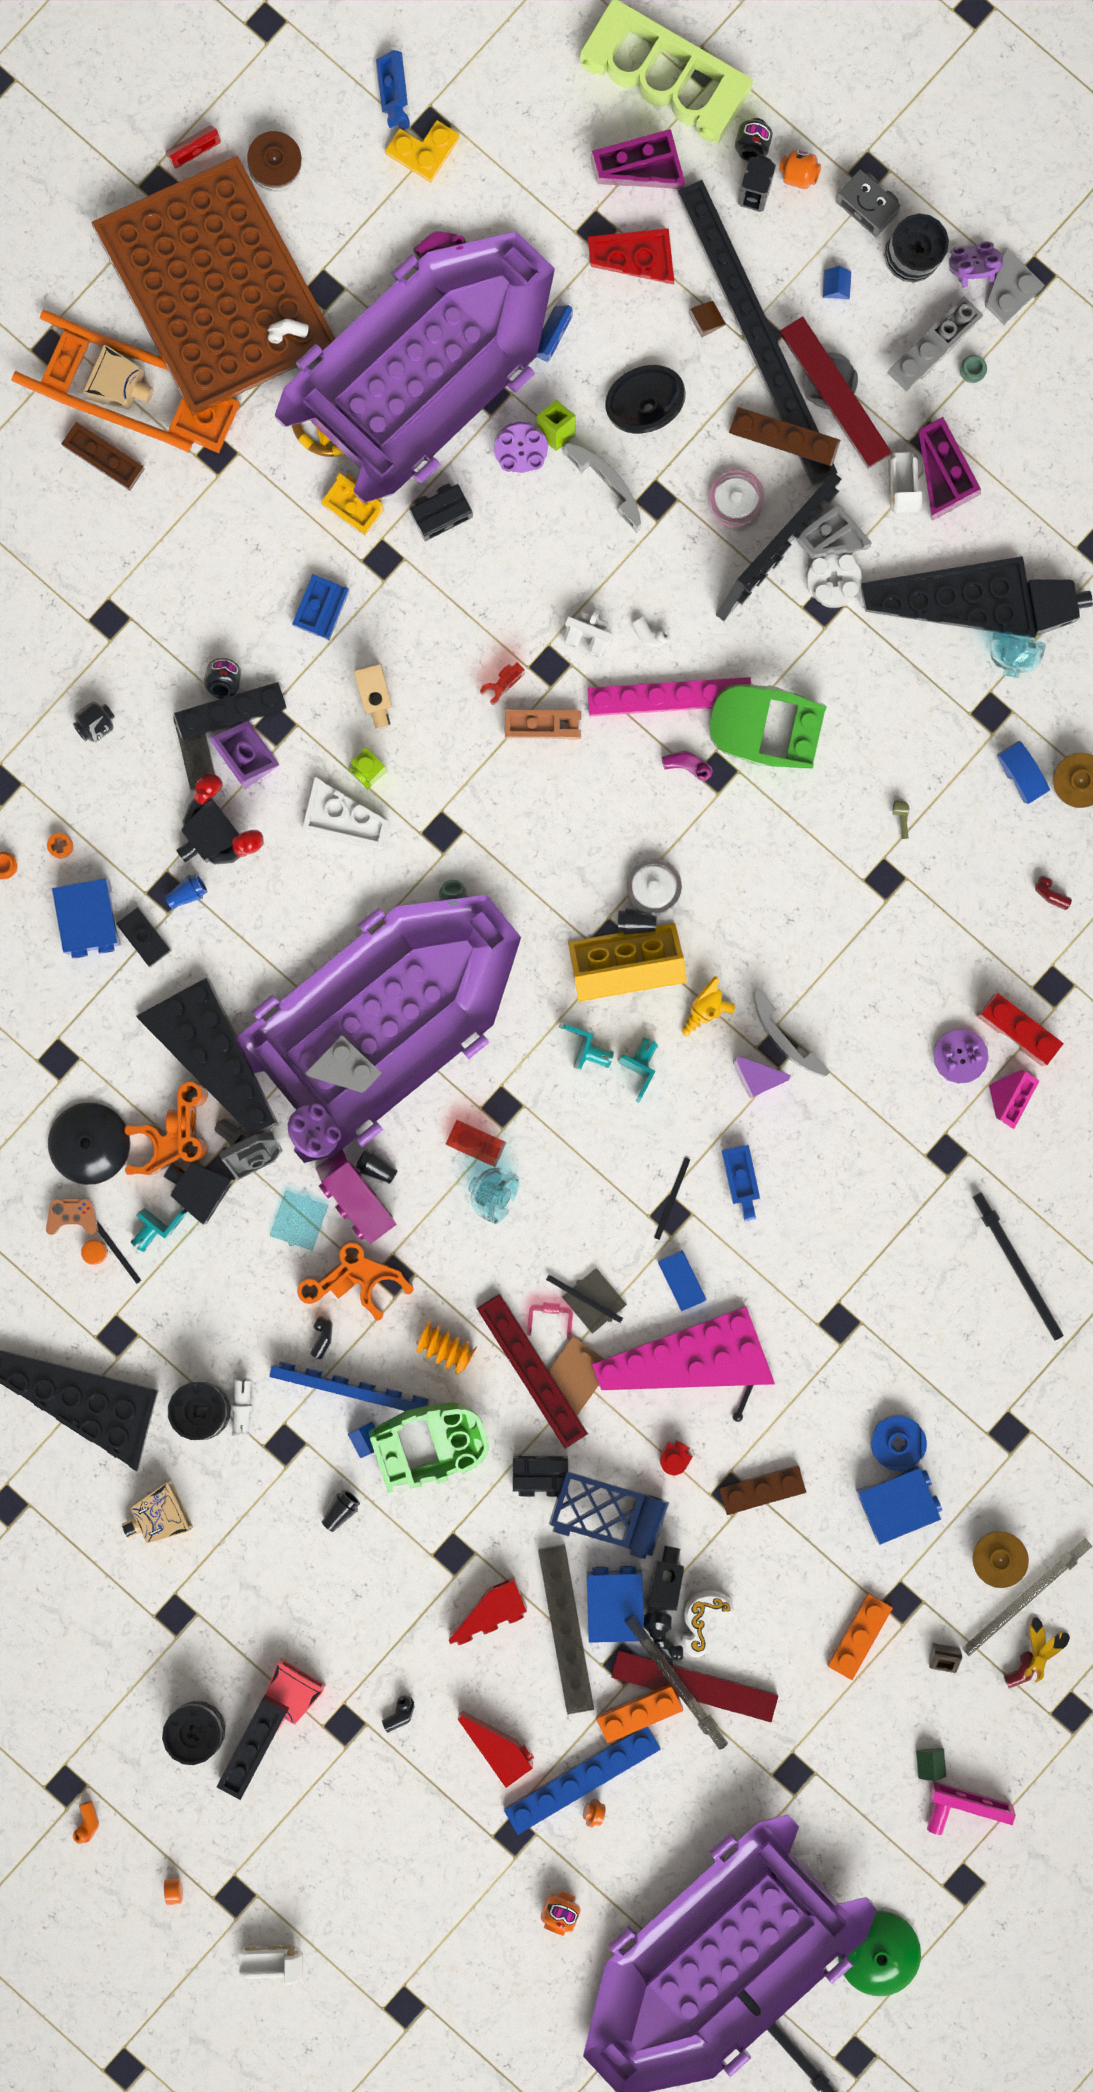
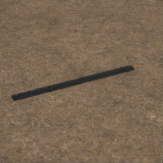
[654,1158,691,1240]
[96,1219,142,1284]
[546,1275,623,1323]

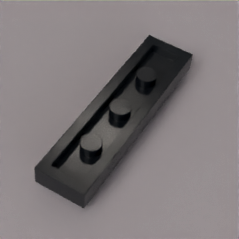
[174,682,287,741]
[216,1695,289,1800]

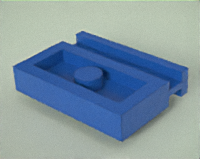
[292,574,350,641]

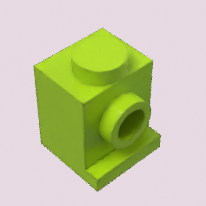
[349,747,387,790]

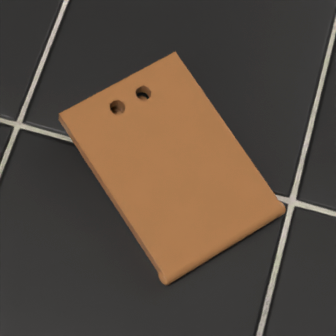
[549,1336,605,1415]

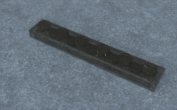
[538,1544,594,1715]

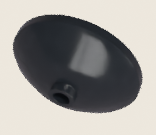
[605,365,686,434]
[48,1103,131,1185]

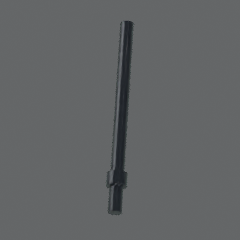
[972,1192,1064,1341]
[737,1990,837,2092]

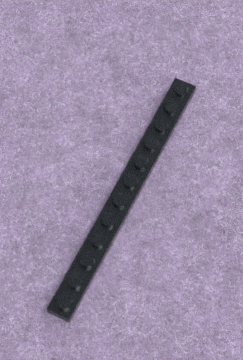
[677,180,838,486]

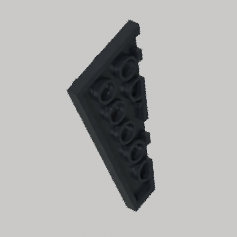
[716,472,842,621]
[861,556,1037,638]
[136,978,278,1136]
[0,1350,159,1472]

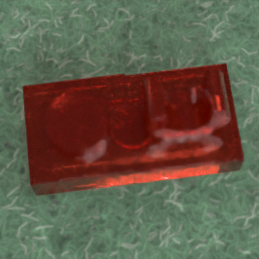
[445,1119,507,1167]

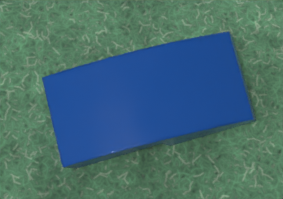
[997,741,1050,804]

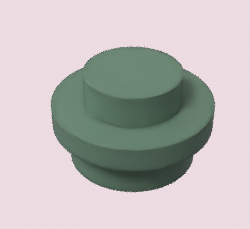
[959,355,987,383]
[439,880,467,905]

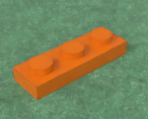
[827,1593,893,1680]
[596,1683,683,1743]

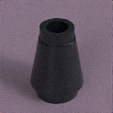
[617,908,657,935]
[355,1148,398,1184]
[321,1490,360,1532]

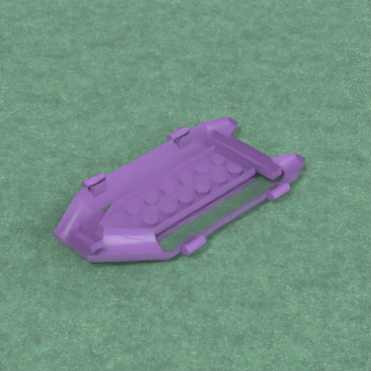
[275,231,555,503]
[237,895,521,1163]
[583,1814,877,2092]

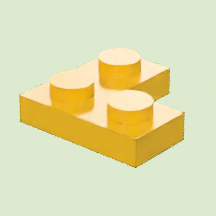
[385,120,460,183]

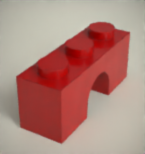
[977,993,1064,1066]

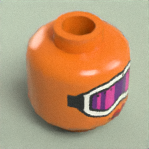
[779,149,821,189]
[540,1891,581,1936]

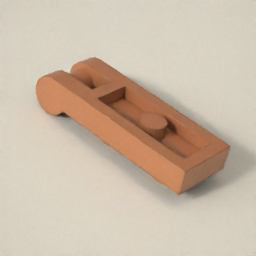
[505,709,581,740]

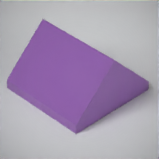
[210,721,279,789]
[733,1056,791,1098]

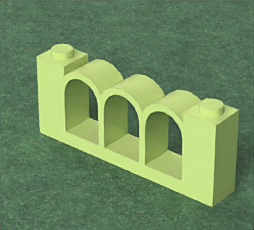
[580,0,753,144]

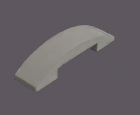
[564,443,641,533]
[753,989,830,1077]

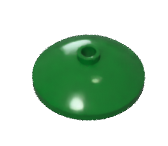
[838,1911,921,1996]

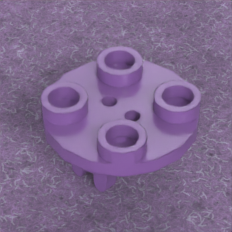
[949,241,1003,288]
[494,421,548,473]
[933,1029,989,1084]
[287,1104,341,1158]

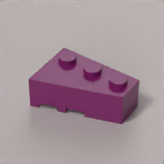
[590,129,685,189]
[919,417,981,521]
[315,1149,397,1244]

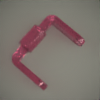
[527,1302,573,1339]

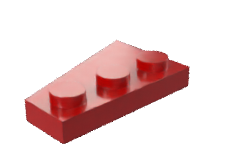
[588,228,674,285]

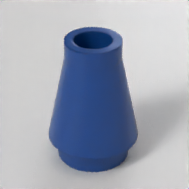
[165,874,207,909]

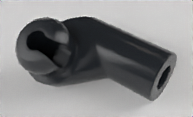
[310,1316,333,1359]
[382,1695,415,1733]

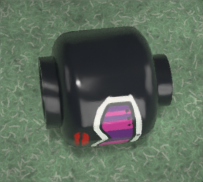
[735,118,773,161]
[204,658,241,699]

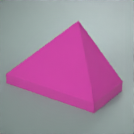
[989,1070,1039,1129]

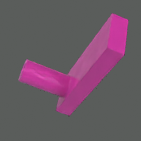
[927,1781,1016,1835]

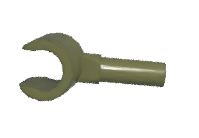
[892,800,910,839]

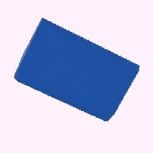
[537,305,573,363]
[658,1250,707,1312]

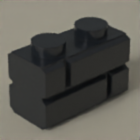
[738,155,776,212]
[409,483,473,542]
[513,1456,568,1497]

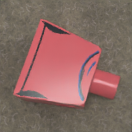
[265,1658,326,1731]

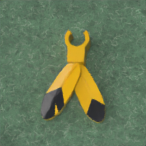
[1024,1617,1070,1683]

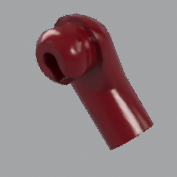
[1035,876,1072,910]
[1004,1651,1035,1689]

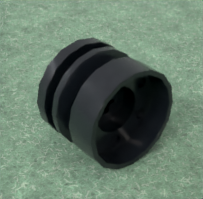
[884,213,949,283]
[168,1382,231,1440]
[162,1701,226,1765]

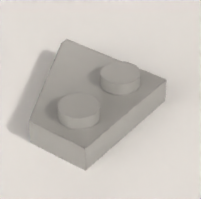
[986,249,1045,326]
[796,504,872,559]
[305,1035,382,1093]

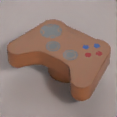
[46,1199,98,1235]

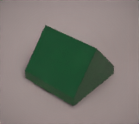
[916,1748,946,1781]

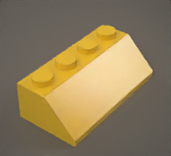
[568,923,687,1002]

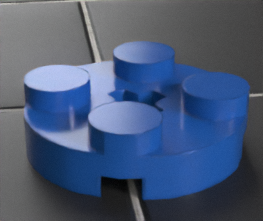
[870,1415,927,1472]

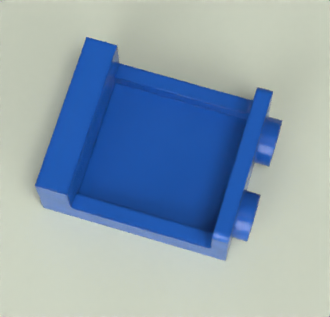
[52,878,121,958]
[856,1465,943,1545]
[586,1566,644,1643]

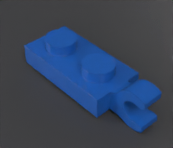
[376,50,410,130]
[721,1145,760,1222]

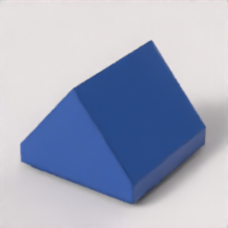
[823,266,851,300]
[348,1421,375,1458]

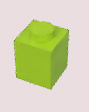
[537,400,576,451]

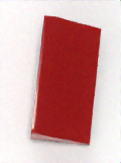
[165,125,221,169]

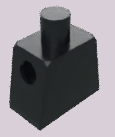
[1028,579,1093,636]
[164,1163,234,1225]
[646,1546,684,1611]

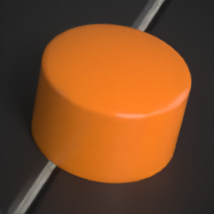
[81,1240,108,1265]
[164,1878,183,1905]

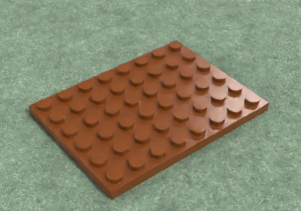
[92,156,335,416]

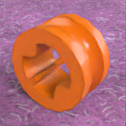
[47,833,73,859]

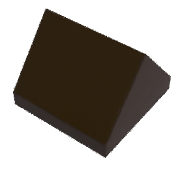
[929,1643,962,1673]

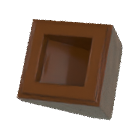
[689,301,726,337]

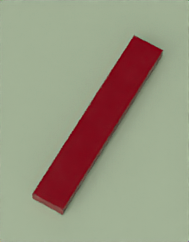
[779,316,892,469]
[476,1294,589,1449]
[611,1649,779,1723]

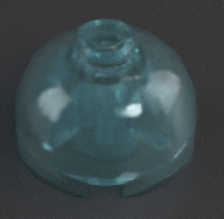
[990,632,1046,678]
[468,1167,520,1224]

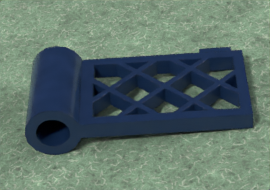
[549,1471,669,1559]

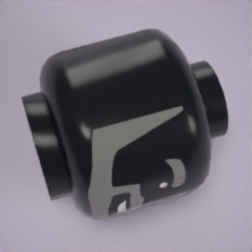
[72,702,115,742]

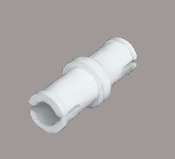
[231,1379,253,1436]

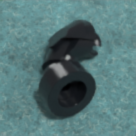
[644,1612,683,1666]

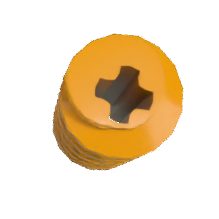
[416,1320,477,1375]

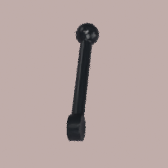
[732,1385,754,1422]

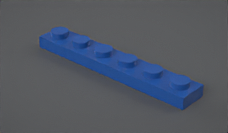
[269,1361,432,1411]
[504,1726,661,1835]

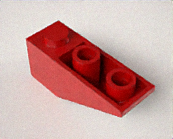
[449,1577,527,1645]

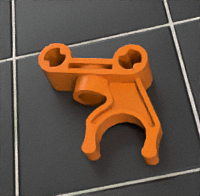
[125,1082,208,1175]
[297,1240,414,1321]

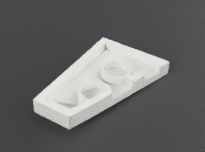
[302,777,389,849]

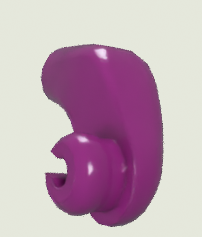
[413,231,466,259]
[661,751,713,781]

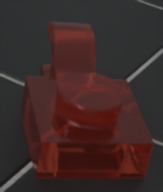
[480,662,525,705]

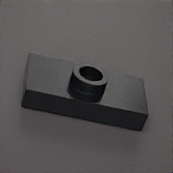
[116,907,171,967]

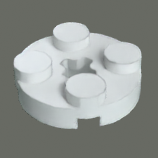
[807,554,862,608]

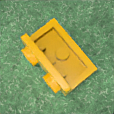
[321,473,384,536]

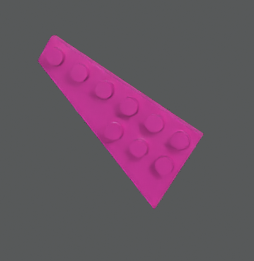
[591,1306,775,1390]

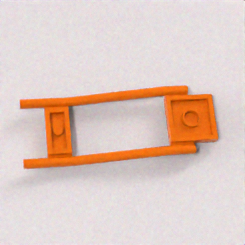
[11,309,241,453]

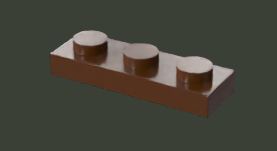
[61,422,145,491]
[719,1465,807,1515]

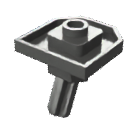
[214,1119,283,1180]

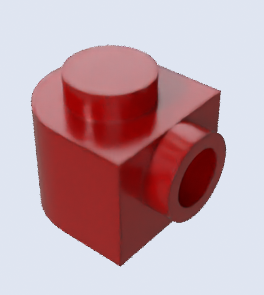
[659,1440,693,1476]

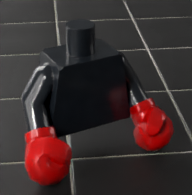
[176,774,264,865]

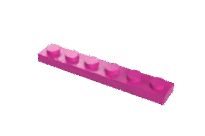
[587,677,751,716]

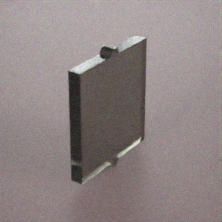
[562,1268,627,1334]

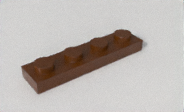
[729,407,841,467]

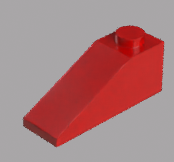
[458,1711,534,1788]

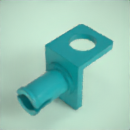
[559,1024,614,1069]
[618,1038,658,1103]
[130,1208,188,1252]

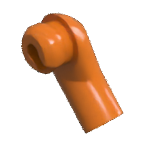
[73,1801,99,1844]

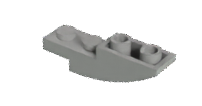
[887,296,984,392]

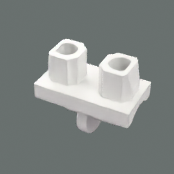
[564,609,614,658]

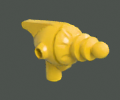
[682,976,735,1036]

